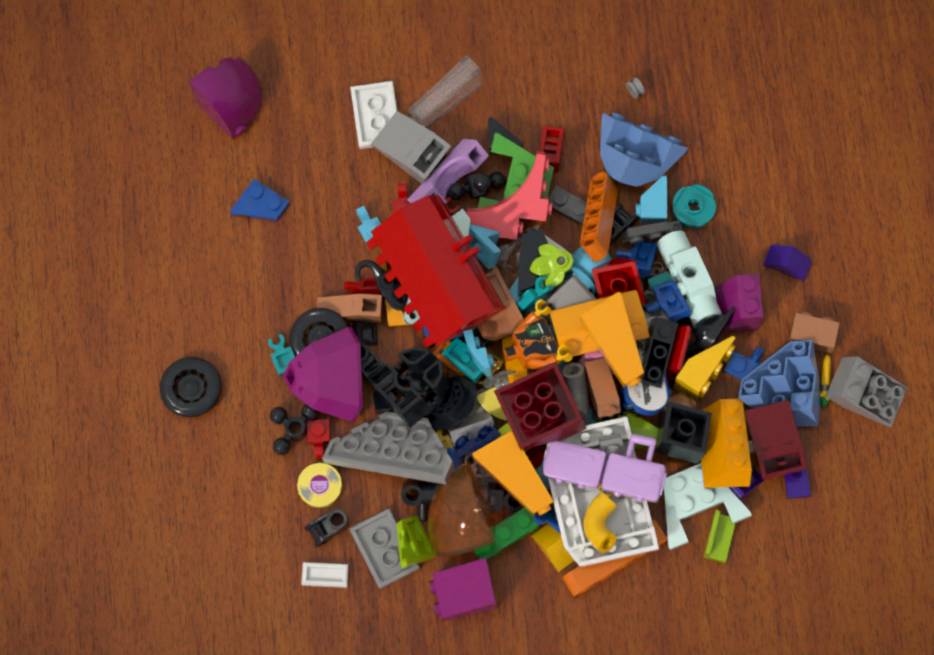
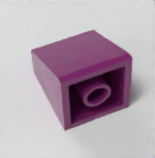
[714,274,763,333]
[429,558,496,621]

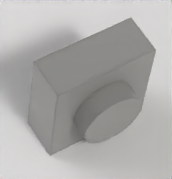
[598,434,625,461]

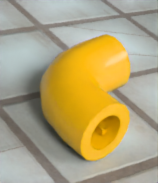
[583,492,617,553]

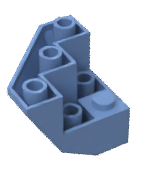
[600,112,688,187]
[739,340,820,427]

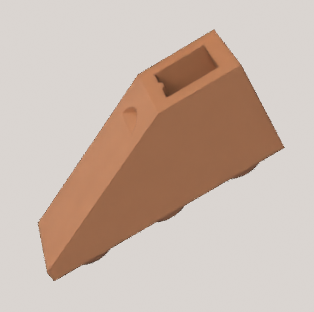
[317,294,383,323]

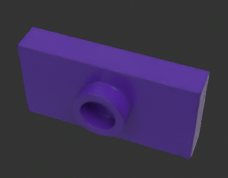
[784,452,810,499]

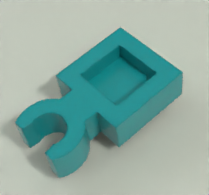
[268,334,295,376]

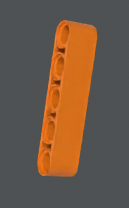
[580,172,618,262]
[562,520,668,597]

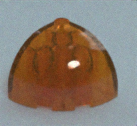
[428,462,496,556]

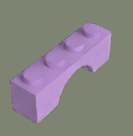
[407,139,489,204]

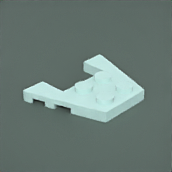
[664,463,752,550]

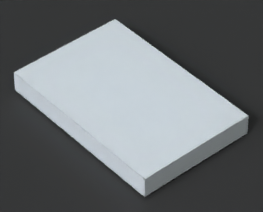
[350,81,397,149]

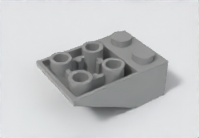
[371,111,451,184]
[826,356,908,427]
[447,412,499,485]

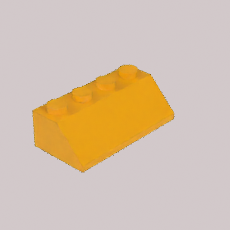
[550,290,649,357]
[701,398,752,488]

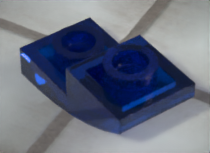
[453,423,501,456]

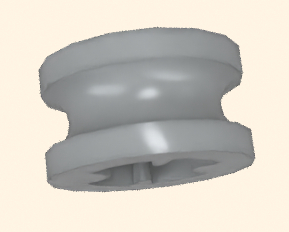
[626,77,645,99]

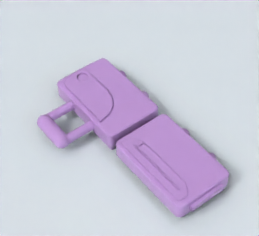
[542,434,667,502]

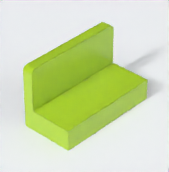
[703,510,735,563]

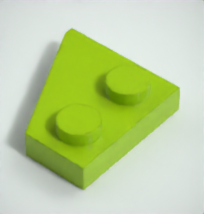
[396,515,437,568]

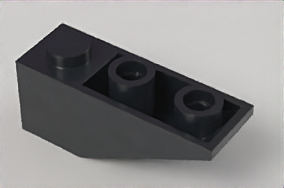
[640,317,678,388]

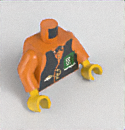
[503,300,572,370]

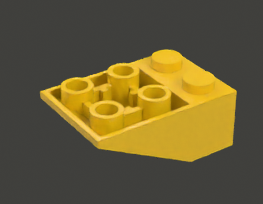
[673,336,736,402]

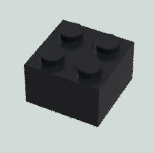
[654,401,712,464]

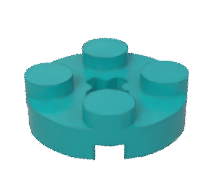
[672,184,716,229]

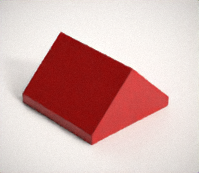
[592,258,646,304]

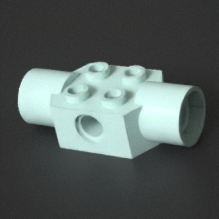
[657,231,723,329]

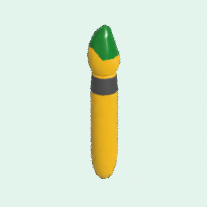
[820,354,831,407]

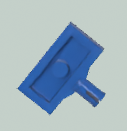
[616,241,658,277]
[645,280,691,322]
[723,346,765,381]

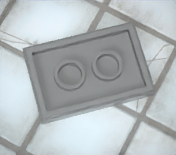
[349,509,420,589]

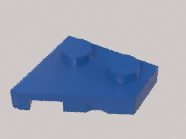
[230,179,290,221]

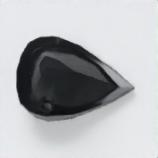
[695,306,735,349]

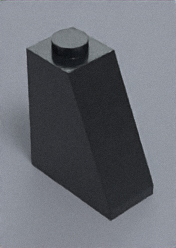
[517,228,548,297]

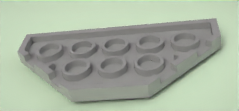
[322,412,454,485]

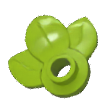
[530,244,574,287]

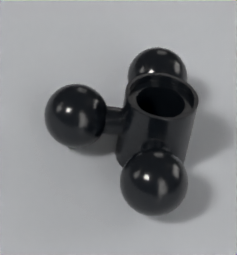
[448,172,506,200]
[270,404,319,455]

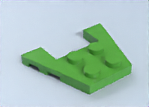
[477,133,554,208]

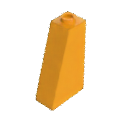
[580,292,644,388]
[472,431,554,516]

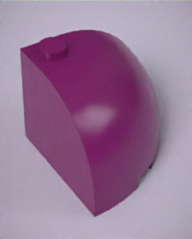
[189,57,262,139]

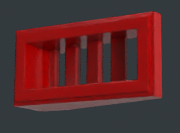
[539,126,565,173]

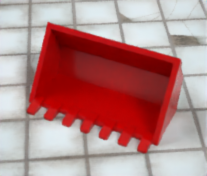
[366,195,506,347]

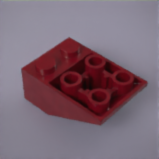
[744,400,808,480]

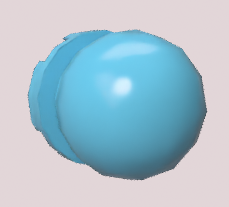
[563,247,612,296]

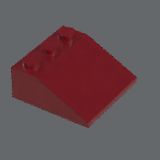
[494,362,587,450]

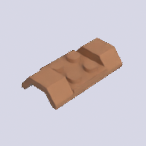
[477,261,524,341]

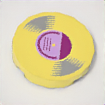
[297,463,342,508]

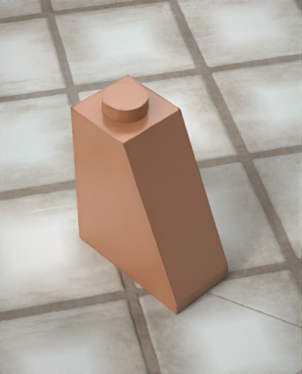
[584,358,621,418]

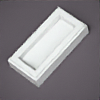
[302,562,349,588]

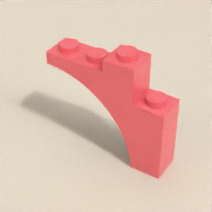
[467,151,552,240]

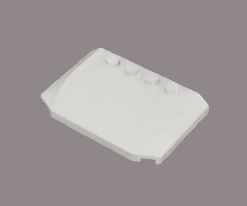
[544,416,659,568]

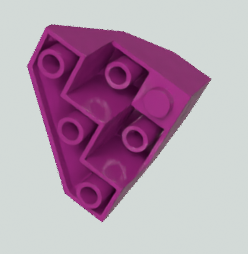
[283,327,363,422]

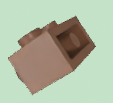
[788,312,839,353]

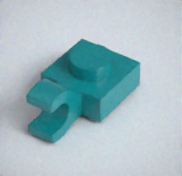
[517,275,554,311]

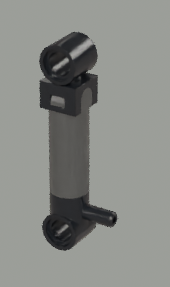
[401,478,524,522]

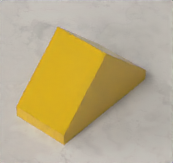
[531,524,574,572]

